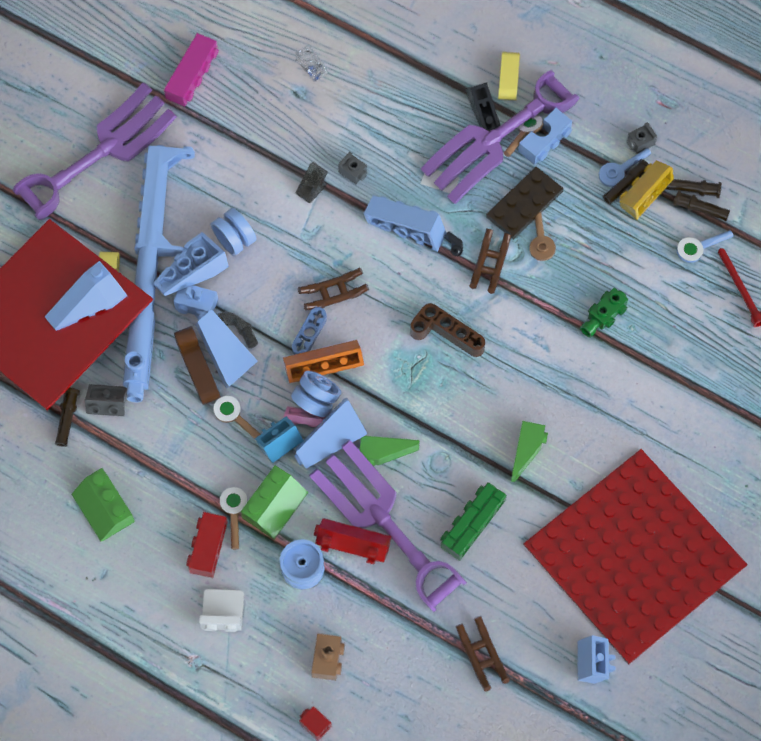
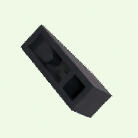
[466,82,501,132]

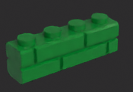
[440,482,507,561]

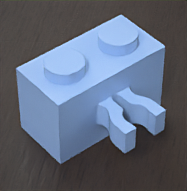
[174,285,218,317]
[577,635,616,684]

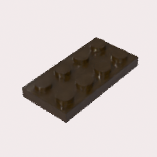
[486,166,564,240]

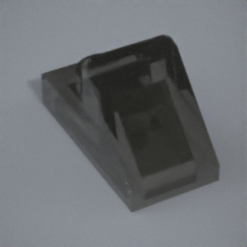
[295,162,328,203]

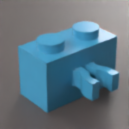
[255,416,303,463]

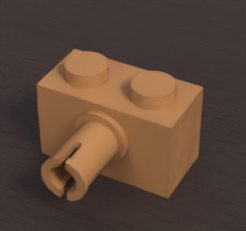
[311,633,345,681]

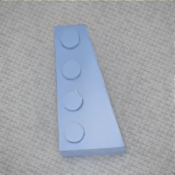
[364,195,446,252]

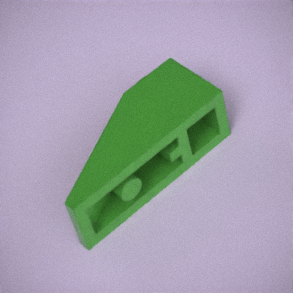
[511,421,548,482]
[360,436,420,466]

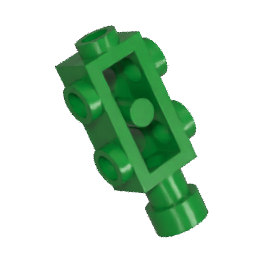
[580,288,628,338]

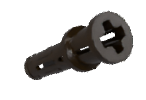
[602,159,649,205]
[665,179,722,199]
[673,189,730,221]
[55,387,80,447]

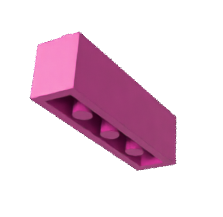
[164,33,219,107]

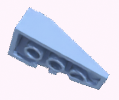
[153,232,229,296]
[45,261,127,331]

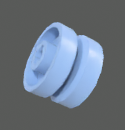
[210,207,256,256]
[291,371,341,417]
[280,539,325,589]

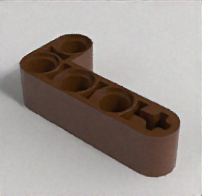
[410,303,485,357]
[174,326,221,405]

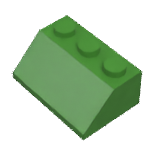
[241,465,308,540]
[71,467,135,542]

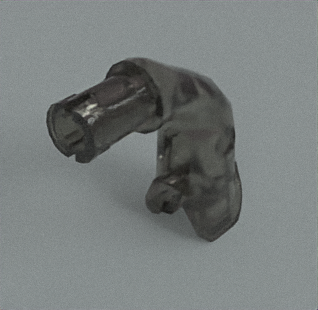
[197,312,258,348]

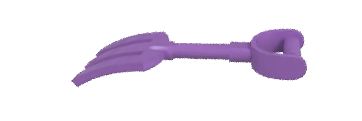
[421,70,579,204]
[13,83,177,220]
[309,439,467,612]

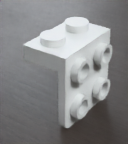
[199,589,244,632]

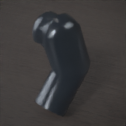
[444,231,463,257]

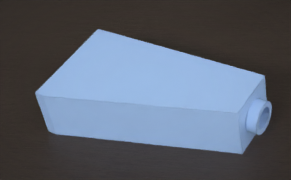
[195,310,258,388]
[294,398,367,469]

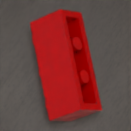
[186,512,228,578]

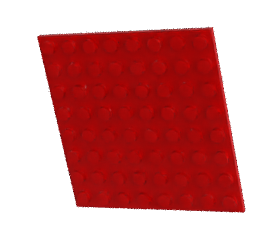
[0,219,153,410]
[523,449,748,664]

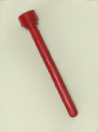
[718,248,761,327]

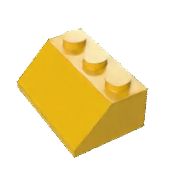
[619,160,674,220]

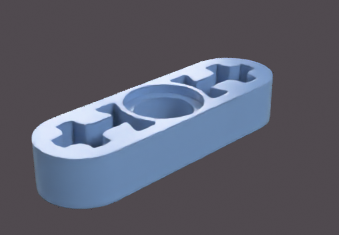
[292,307,327,355]

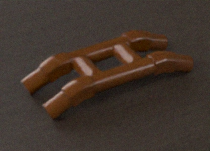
[469,228,511,294]
[298,267,369,311]
[455,616,510,692]

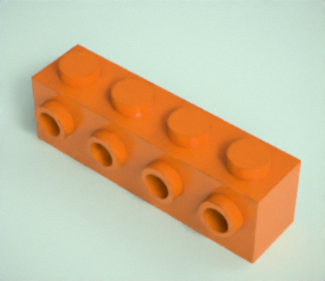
[283,340,364,383]

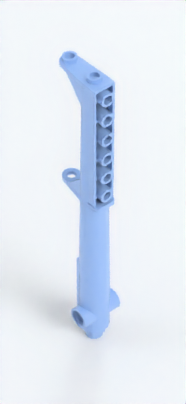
[123,145,195,403]

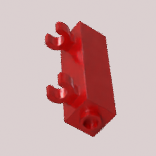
[314,518,392,564]

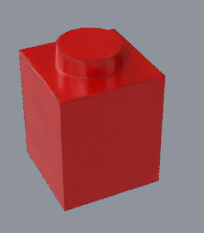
[299,706,332,741]

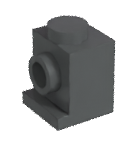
[627,122,657,154]
[338,151,368,184]

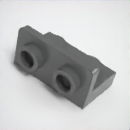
[85,384,127,416]

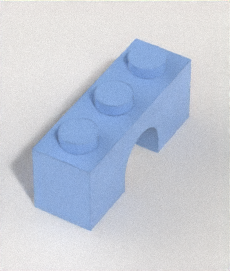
[518,108,572,165]

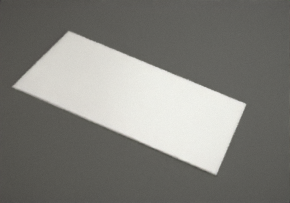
[420,170,460,193]

